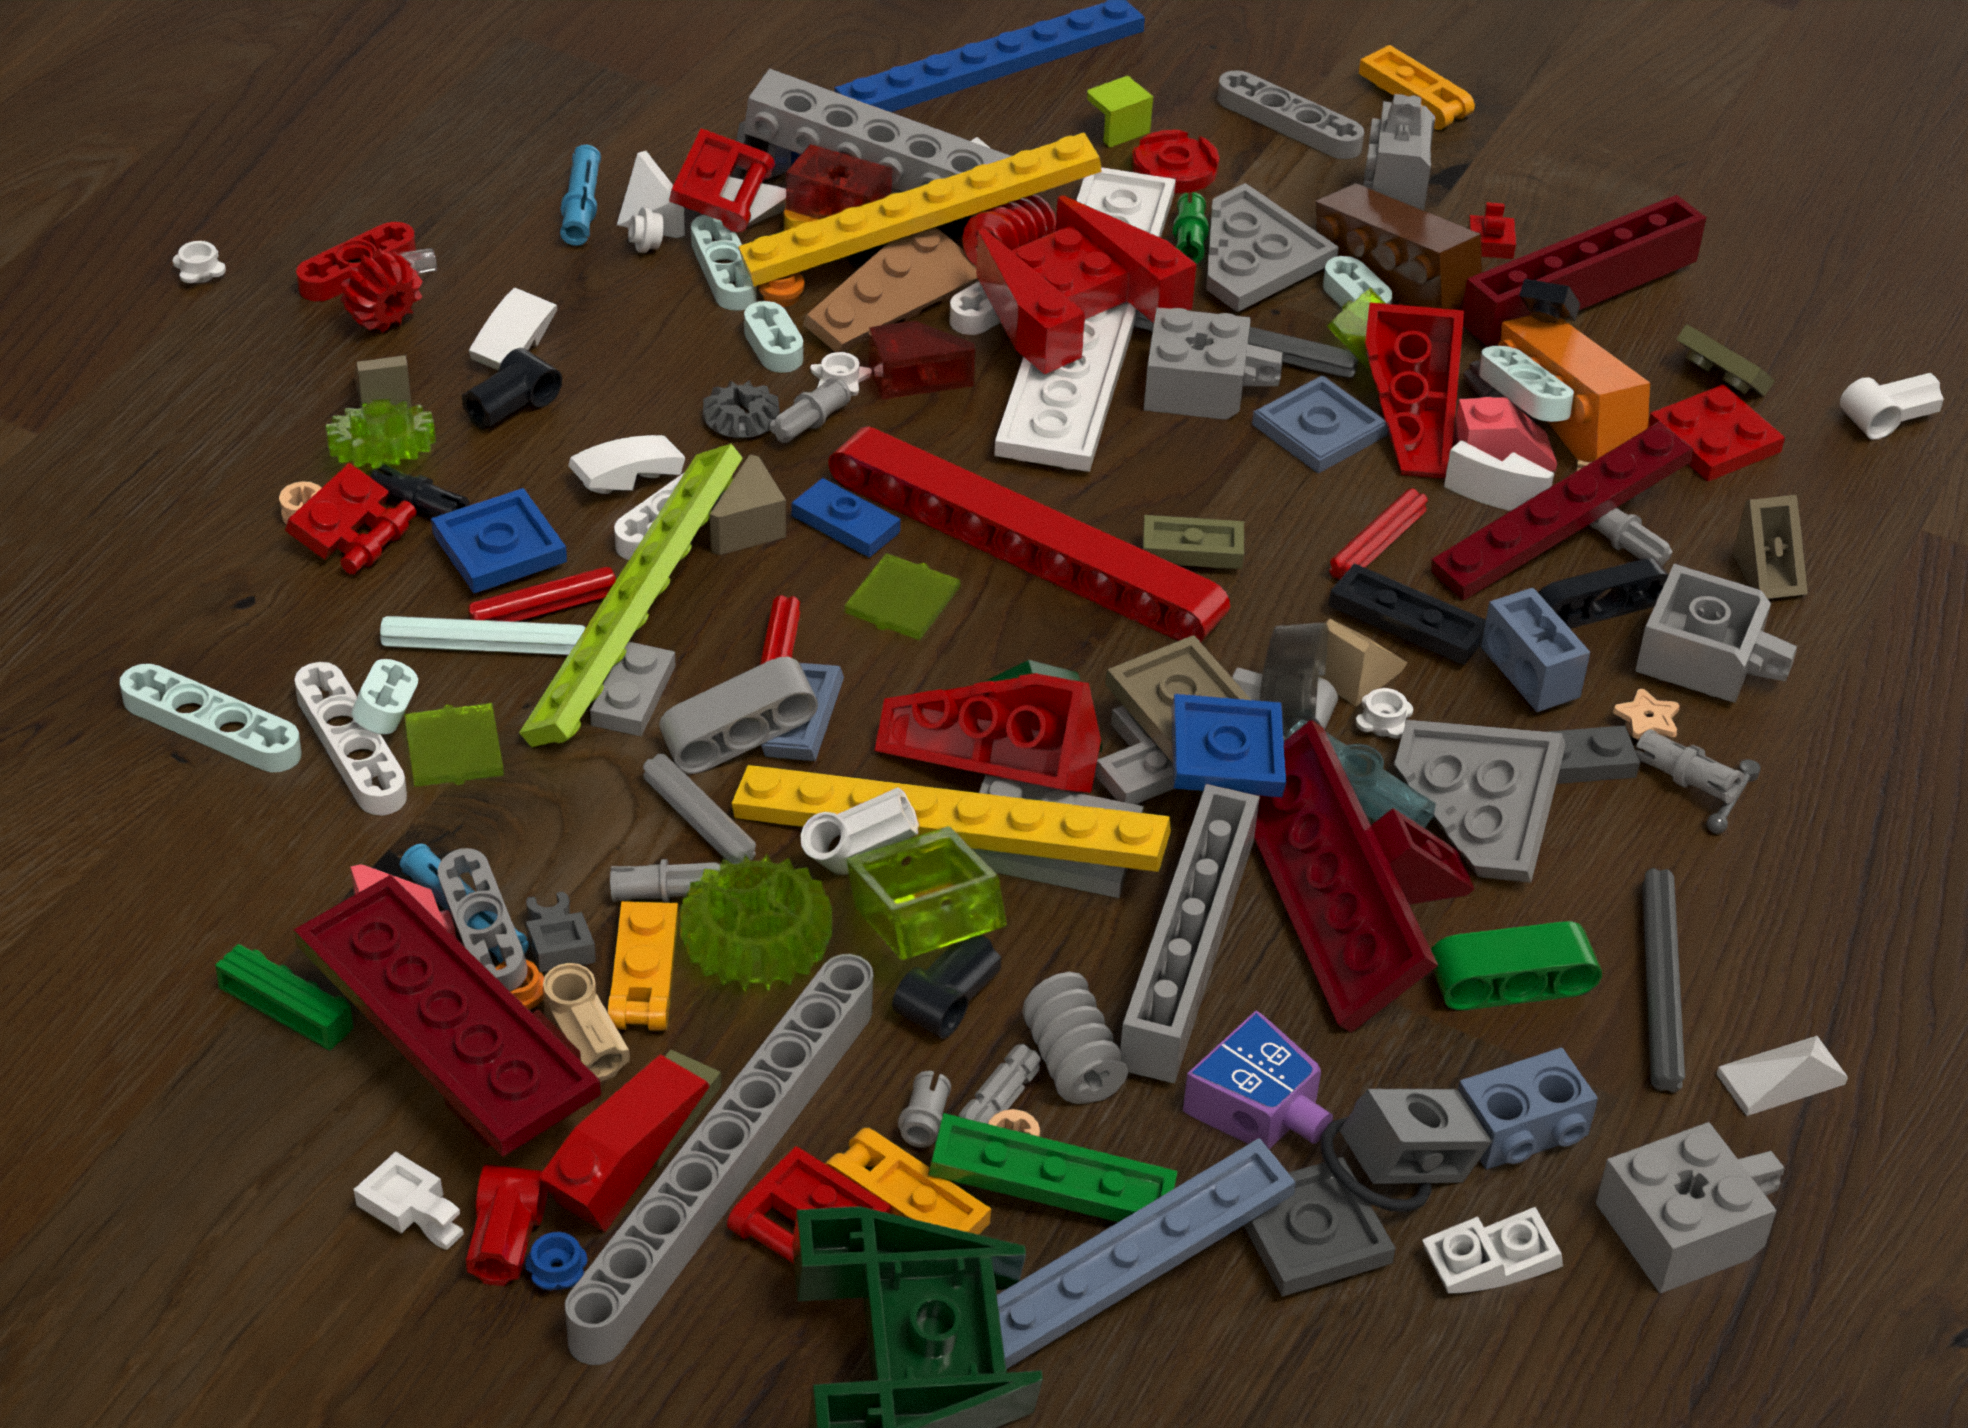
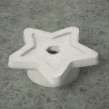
[810,352,872,396]

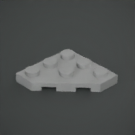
[1206,183,1338,312]
[1394,720,1566,883]

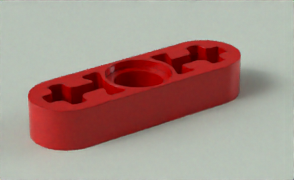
[296,222,416,301]

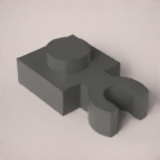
[526,891,596,972]

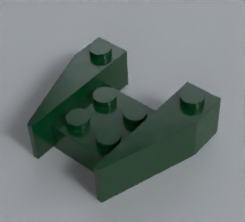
[792,1206,1043,1428]

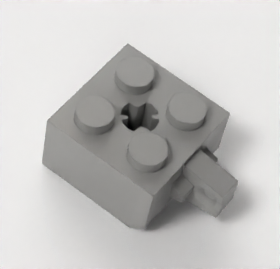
[1363,94,1435,211]
[1144,307,1282,420]
[1635,564,1797,703]
[1596,1122,1785,1294]

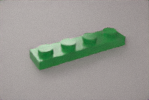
[928,1113,1177,1222]

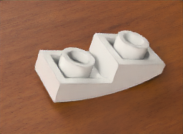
[469,288,557,370]
[568,435,685,494]
[1444,440,1554,511]
[1422,1207,1563,1293]

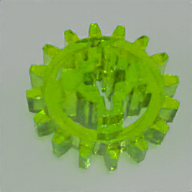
[326,399,436,469]

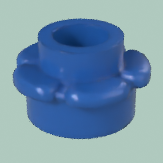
[526,1232,587,1290]

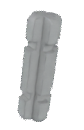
[959,1044,1041,1124]

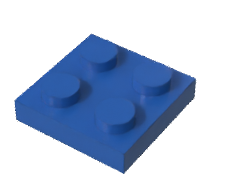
[431,488,567,593]
[1171,694,1286,797]

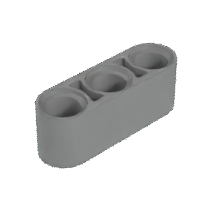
[659,657,818,774]

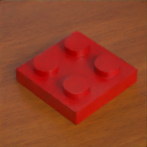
[1648,384,1785,482]

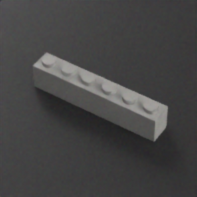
[1120,784,1260,1084]

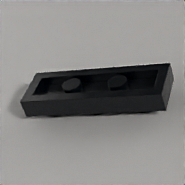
[1328,563,1486,666]

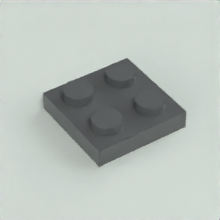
[1243,1157,1396,1297]

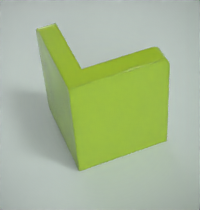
[1087,76,1153,147]

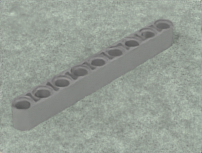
[565,954,873,1365]

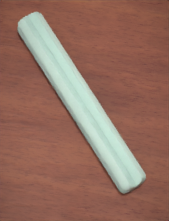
[380,616,586,655]

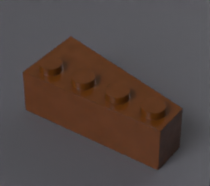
[1315,183,1482,327]

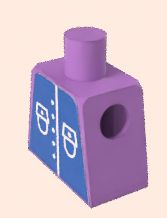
[1183,1011,1333,1149]

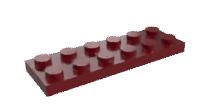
[1254,720,1438,1033]
[293,875,601,1157]

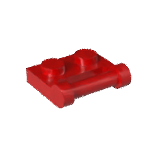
[669,128,775,232]
[727,1146,891,1264]

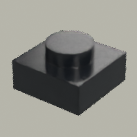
[1519,279,1580,323]

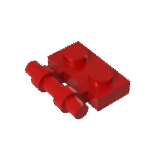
[285,462,417,574]

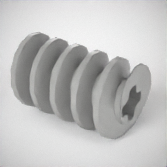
[1022,972,1128,1104]

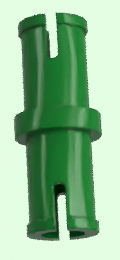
[1173,192,1209,264]

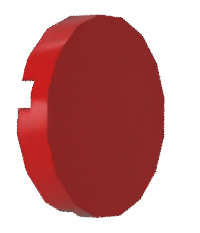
[1131,130,1220,194]

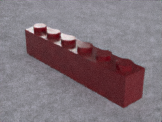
[1462,194,1707,347]

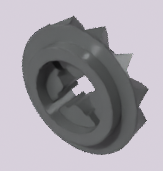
[703,380,780,438]

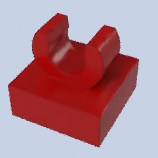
[1467,202,1516,259]

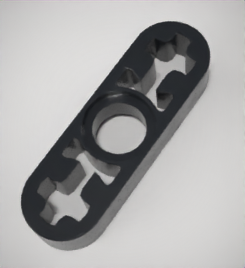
[1538,558,1669,629]

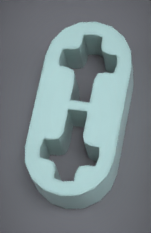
[1323,256,1392,324]
[744,301,803,373]
[351,659,418,734]

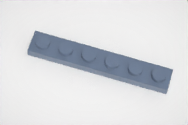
[997,1138,1296,1369]

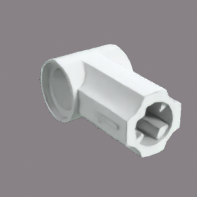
[1840,373,1944,440]
[800,788,919,875]

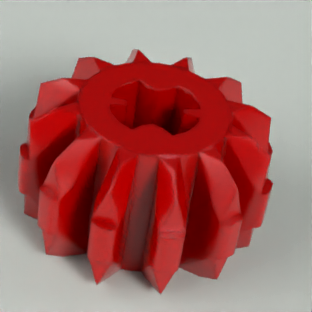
[340,249,423,333]

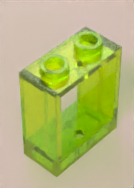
[846,826,1007,961]

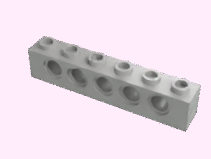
[744,69,1011,217]

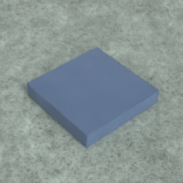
[1252,375,1388,473]

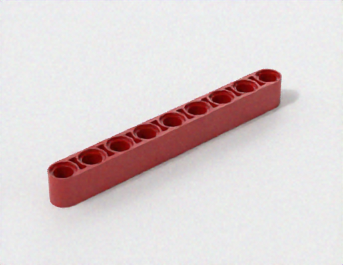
[828,426,1230,643]

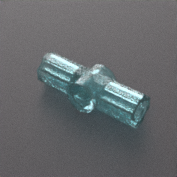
[1285,719,1436,828]

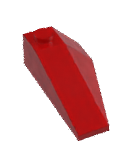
[1365,302,1464,479]
[874,673,1101,793]

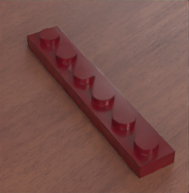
[1431,421,1693,601]

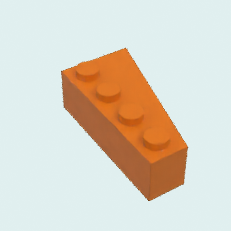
[1498,315,1650,462]

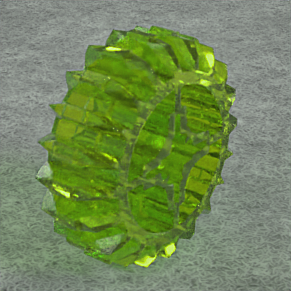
[680,853,832,991]

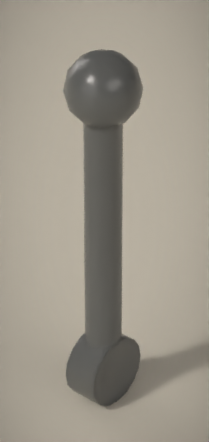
[1706,759,1761,834]

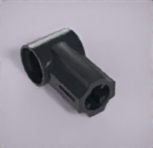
[462,348,563,430]
[892,931,1001,1039]

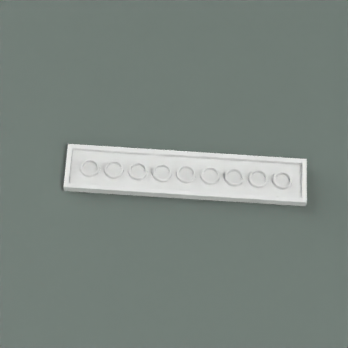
[994,167,1176,472]

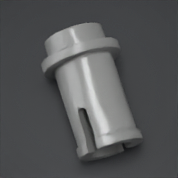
[898,1071,951,1148]

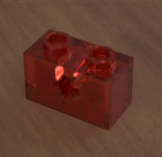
[786,144,892,220]

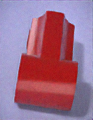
[466,1164,548,1286]

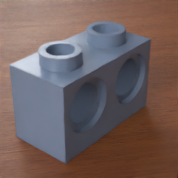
[1481,588,1590,712]
[1458,1047,1598,1170]

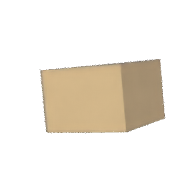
[1317,618,1407,706]

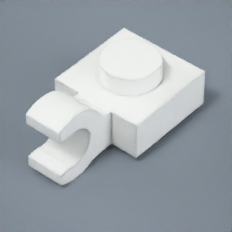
[353,1152,464,1250]

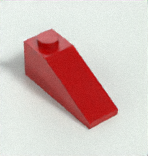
[539,1054,710,1233]

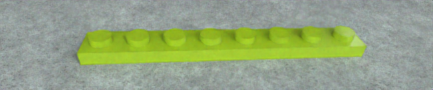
[519,444,743,748]

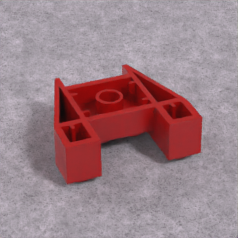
[976,195,1197,375]

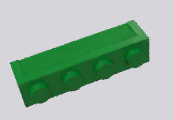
[215,944,353,1051]

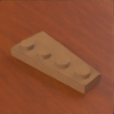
[803,227,979,352]

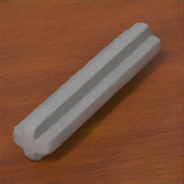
[643,754,756,868]

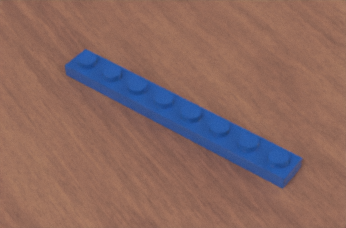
[835,0,1145,112]

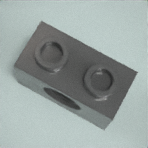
[1340,1089,1492,1184]

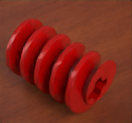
[962,194,1056,266]

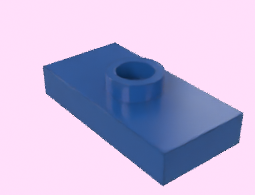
[791,478,901,558]

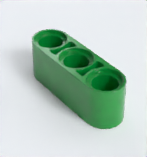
[1431,921,1602,1010]

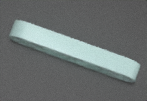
[120,664,302,772]

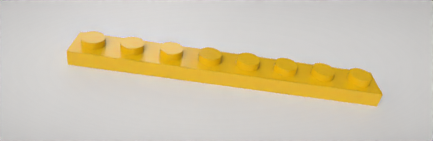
[738,132,1102,287]
[732,765,1171,872]

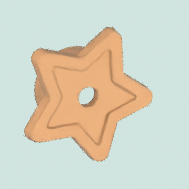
[1612,689,1679,740]

